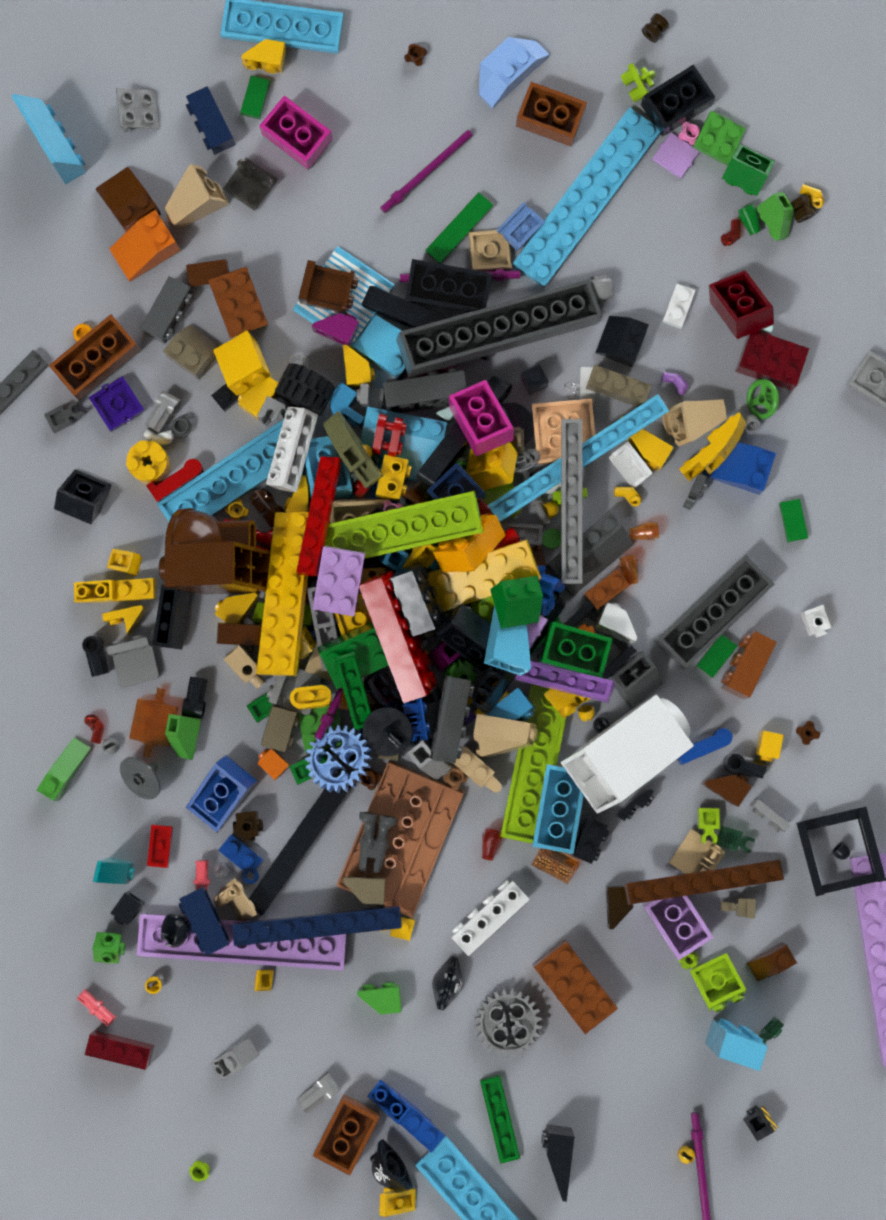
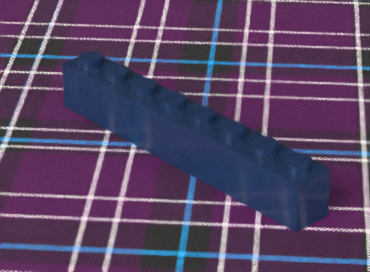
[232,905,402,946]

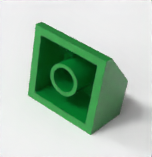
[721,144,775,196]
[490,576,543,629]

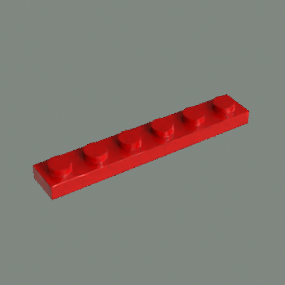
[296,456,342,576]

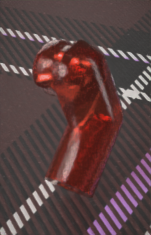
[720,219,741,246]
[84,714,104,744]

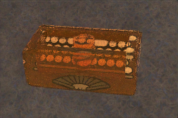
[531,848,579,884]

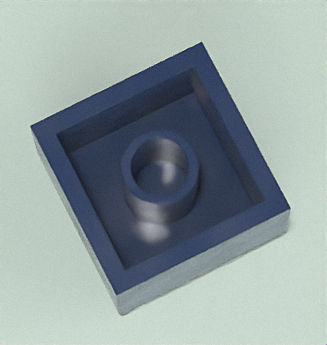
[427,463,488,504]

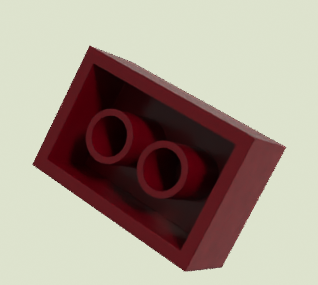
[709,270,774,339]
[735,331,809,391]

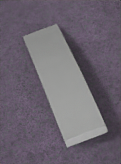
[307,587,337,671]

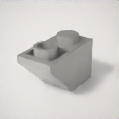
[407,736,453,780]
[211,1038,260,1080]

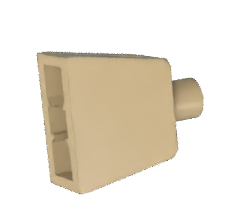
[224,645,266,689]

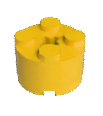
[126,440,171,484]

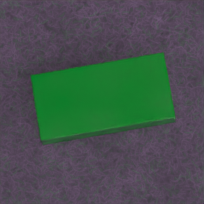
[240,75,270,120]
[779,499,808,543]
[696,634,737,678]

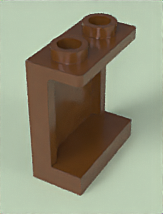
[298,260,358,314]

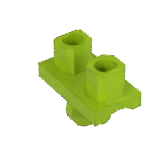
[620,63,656,103]

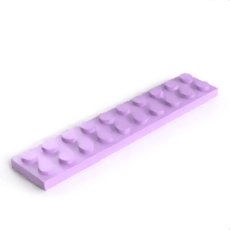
[849,853,886,1067]
[137,913,347,970]

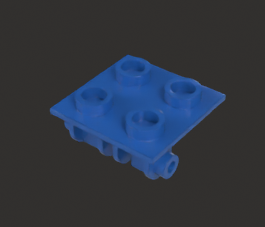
[402,698,430,741]

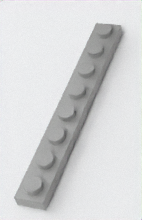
[561,419,582,584]

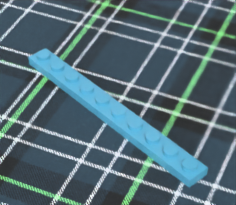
[488,394,669,522]

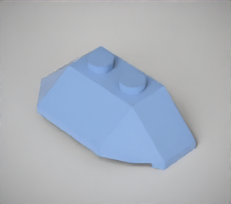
[479,37,550,109]

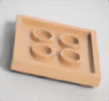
[531,398,596,465]

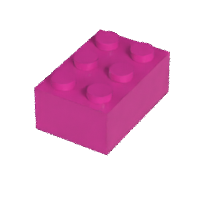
[259,95,333,170]
[449,380,514,457]

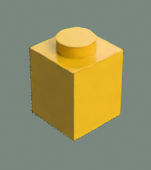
[755,730,784,762]

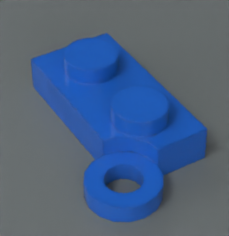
[218,834,263,884]

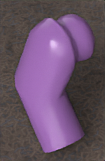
[662,372,689,395]

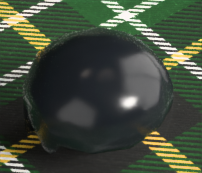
[161,914,189,948]

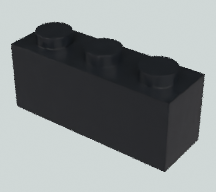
[152,585,191,650]

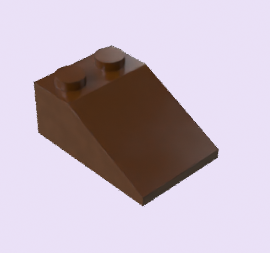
[95,167,161,232]

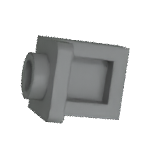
[357,384,384,409]

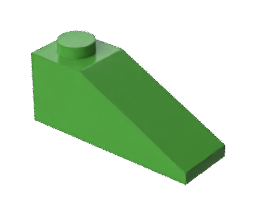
[36,737,92,801]

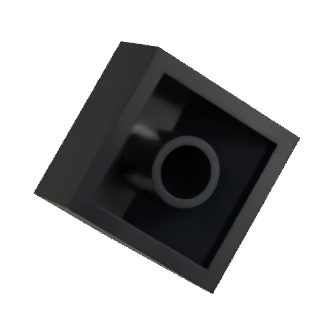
[595,316,649,367]
[54,469,112,524]

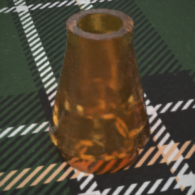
[629,521,660,541]
[618,554,639,585]

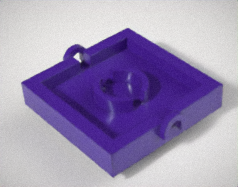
[88,376,145,432]

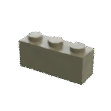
[586,365,651,407]

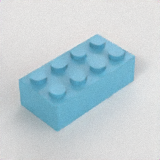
[705,1018,768,1071]

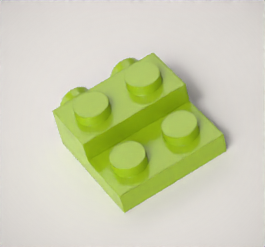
[690,953,747,1013]

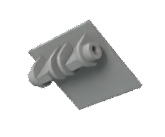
[116,88,159,132]

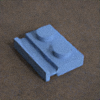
[497,202,545,251]

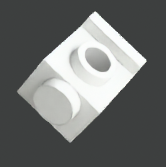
[800,605,831,638]

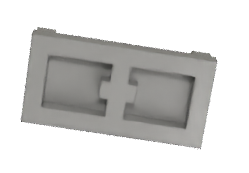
[257,396,287,426]

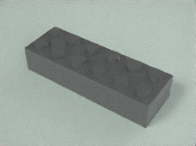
[655,555,775,670]

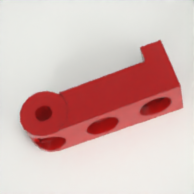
[146,459,204,503]

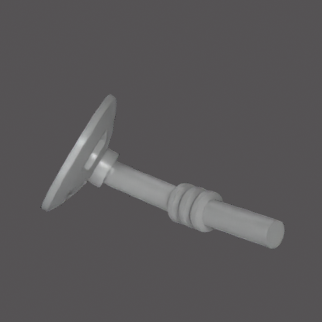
[514,448,551,527]

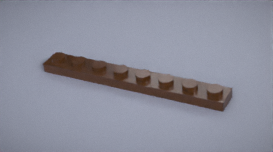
[624,859,784,905]

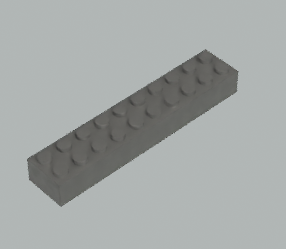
[396,279,602,378]

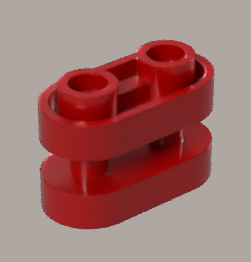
[372,414,407,457]

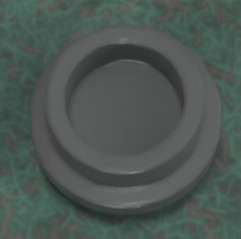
[171,417,192,437]

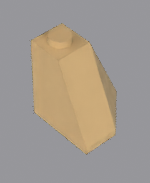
[165,164,229,227]
[662,399,727,446]
[473,714,538,758]

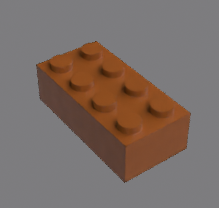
[49,314,141,401]
[532,939,618,1035]

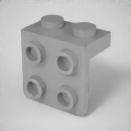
[107,635,159,687]
[267,669,322,715]

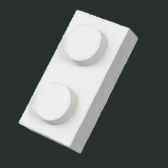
[663,284,695,329]

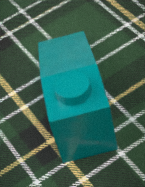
[93,857,135,884]

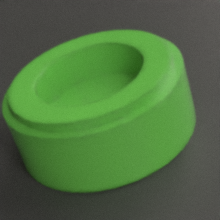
[542,528,561,549]

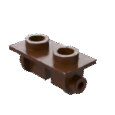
[250,488,285,527]

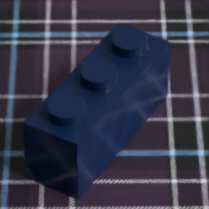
[185,86,236,155]
[178,886,231,956]

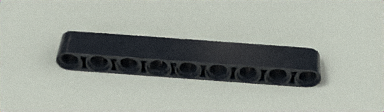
[248,755,358,917]

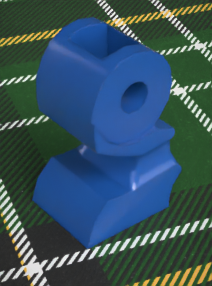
[539,573,566,616]

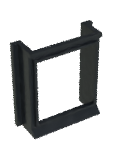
[535,601,637,679]
[796,807,886,897]

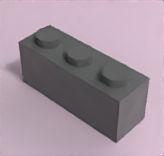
[140,276,193,344]

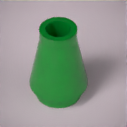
[738,204,761,236]

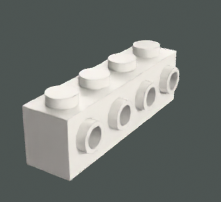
[266,406,318,493]
[451,880,530,956]

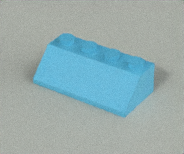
[532,764,584,854]

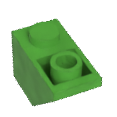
[756,192,793,241]
[165,714,201,760]
[357,982,402,1015]

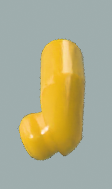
[799,184,824,209]
[614,487,642,507]

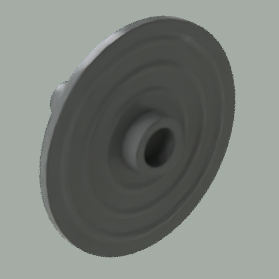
[120,757,160,800]

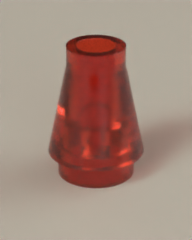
[481,828,502,861]

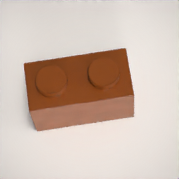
[583,569,630,611]

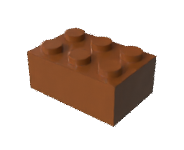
[516,82,587,147]
[208,266,268,338]
[721,631,777,699]
[313,1094,380,1176]

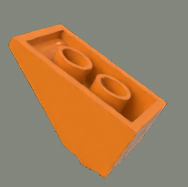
[109,210,181,282]

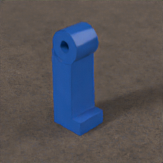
[677,728,732,765]

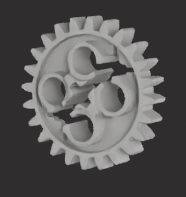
[475,988,542,1058]

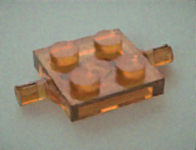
[129,688,179,758]

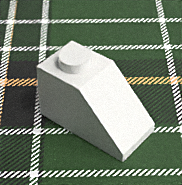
[594,602,637,645]

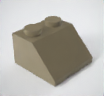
[163,325,220,380]

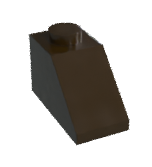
[606,885,634,929]

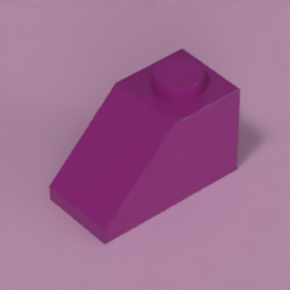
[312,313,360,347]
[427,642,460,671]

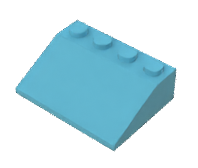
[11,94,86,184]
[361,407,447,482]

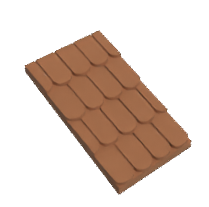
[336,760,465,918]

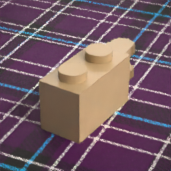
[453,745,502,793]

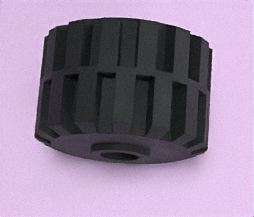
[275,363,336,416]

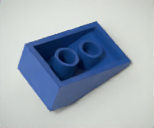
[702,442,776,495]
[186,755,258,832]

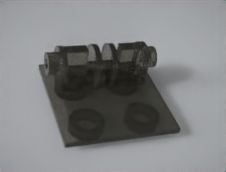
[223,157,278,211]

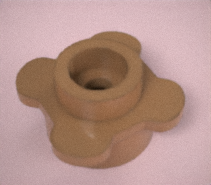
[443,766,468,791]

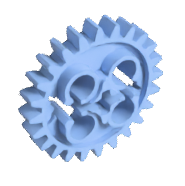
[305,725,372,793]

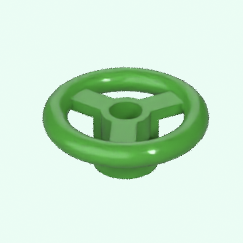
[746,379,779,419]

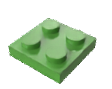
[693,110,746,165]
[297,706,343,753]

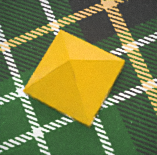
[254,969,274,991]

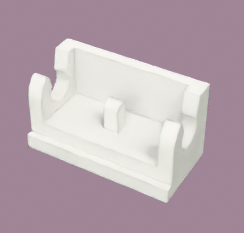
[609,442,653,489]

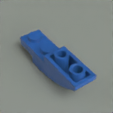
[367,1080,446,1153]

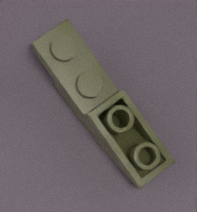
[323,411,383,489]

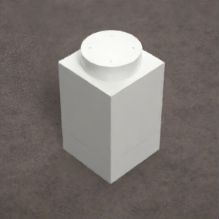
[560,694,694,814]

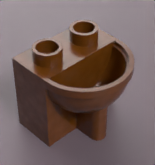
[159,508,271,595]

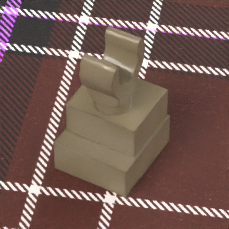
[720,897,756,918]

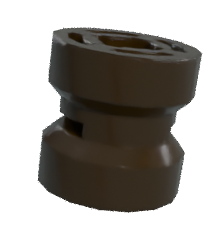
[642,13,669,43]
[790,195,815,223]

